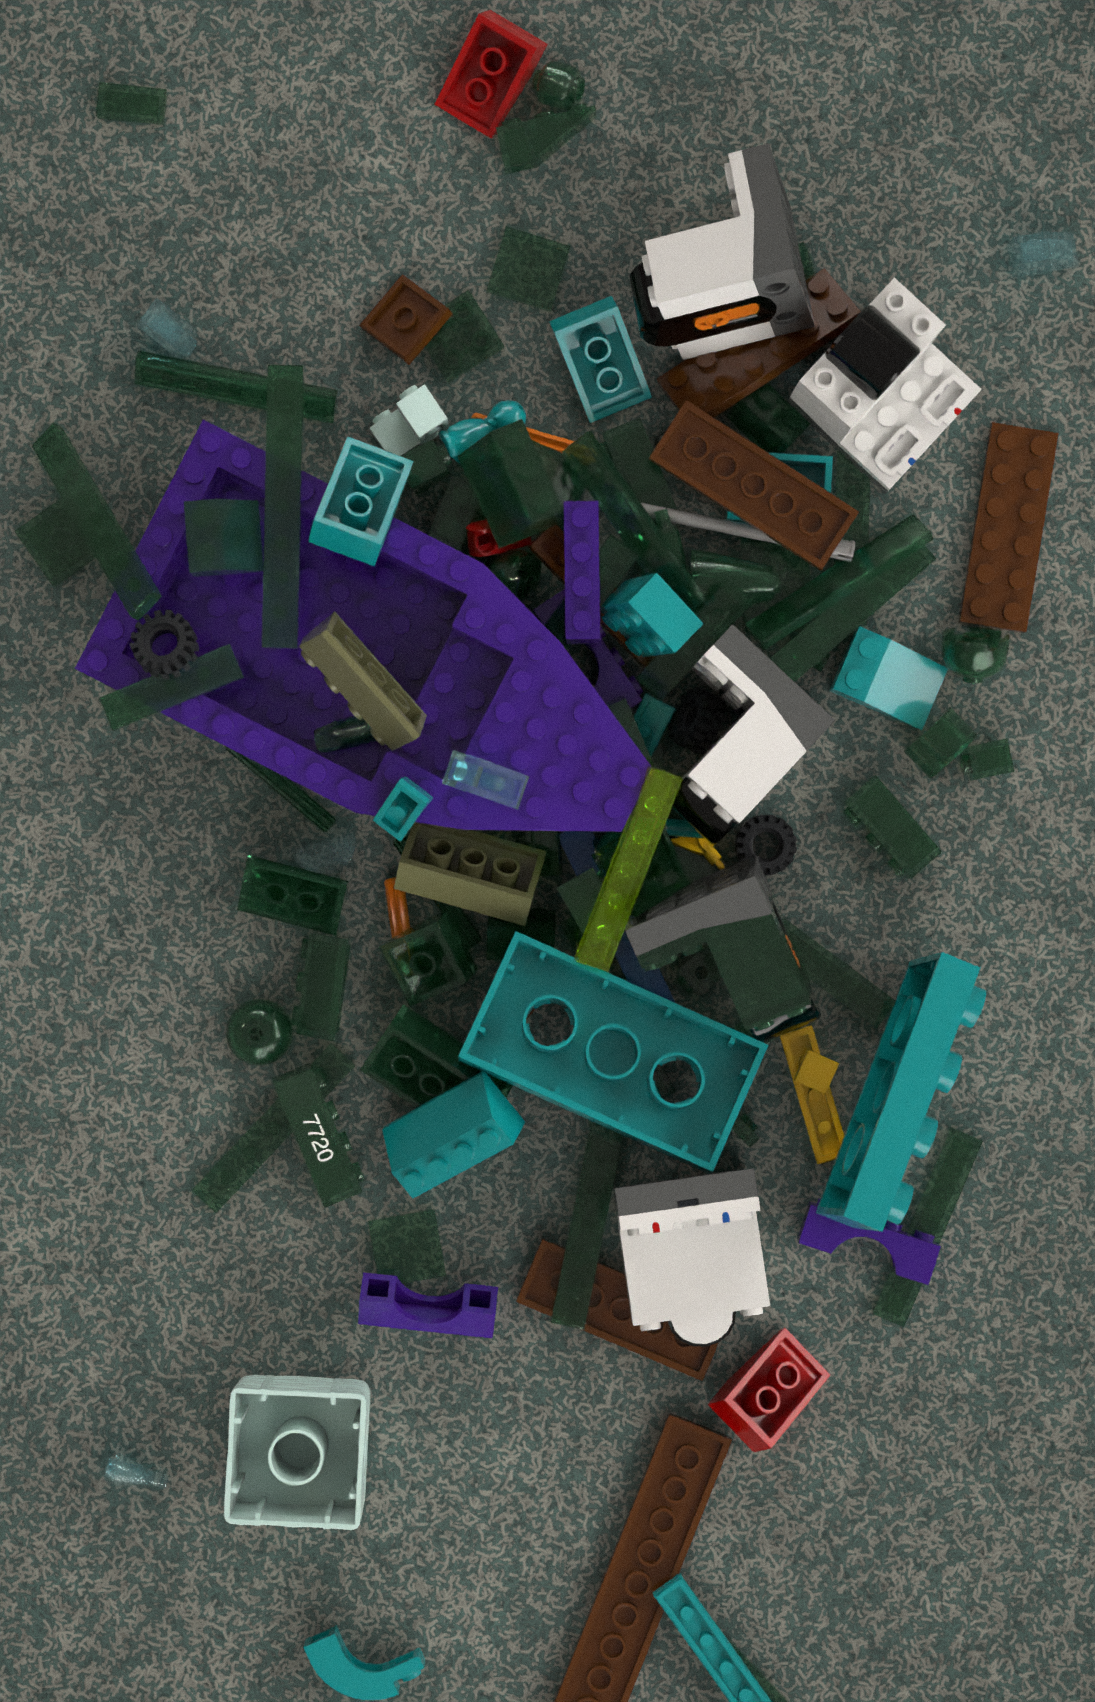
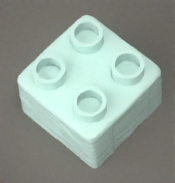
[224,1375,370,1530]

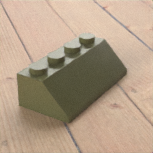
[299,611,427,751]
[394,822,547,926]

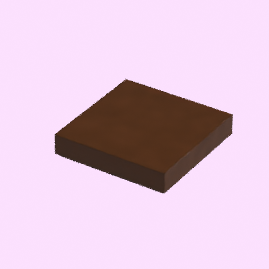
[359,274,452,365]

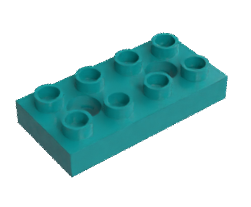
[458,931,768,1174]
[816,952,986,1232]

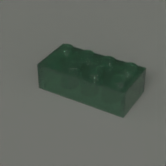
[360,1004,513,1108]

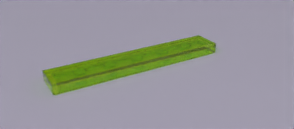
[574,766,683,972]

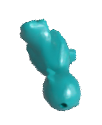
[438,400,526,464]

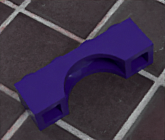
[564,501,601,644]
[533,589,643,718]
[797,1198,941,1285]
[358,1272,498,1339]

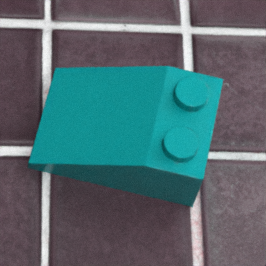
[549,296,652,423]
[308,436,414,567]
[829,626,948,731]

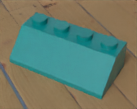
[382,1070,525,1199]

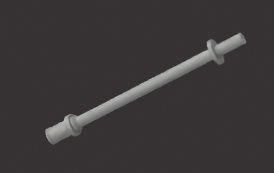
[587,491,855,563]

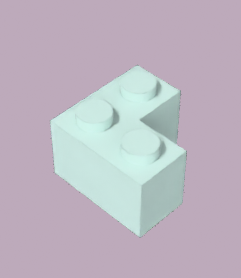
[370,384,449,458]

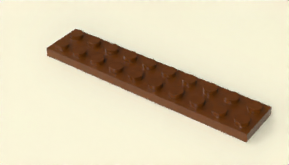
[553,1413,732,1702]

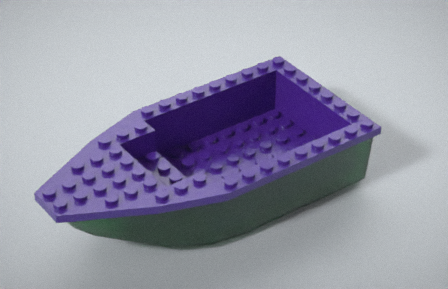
[74,420,654,832]

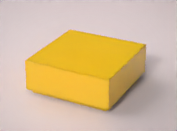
[794,1049,839,1094]

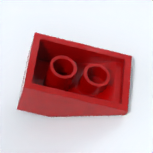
[434,10,548,139]
[708,1327,831,1452]

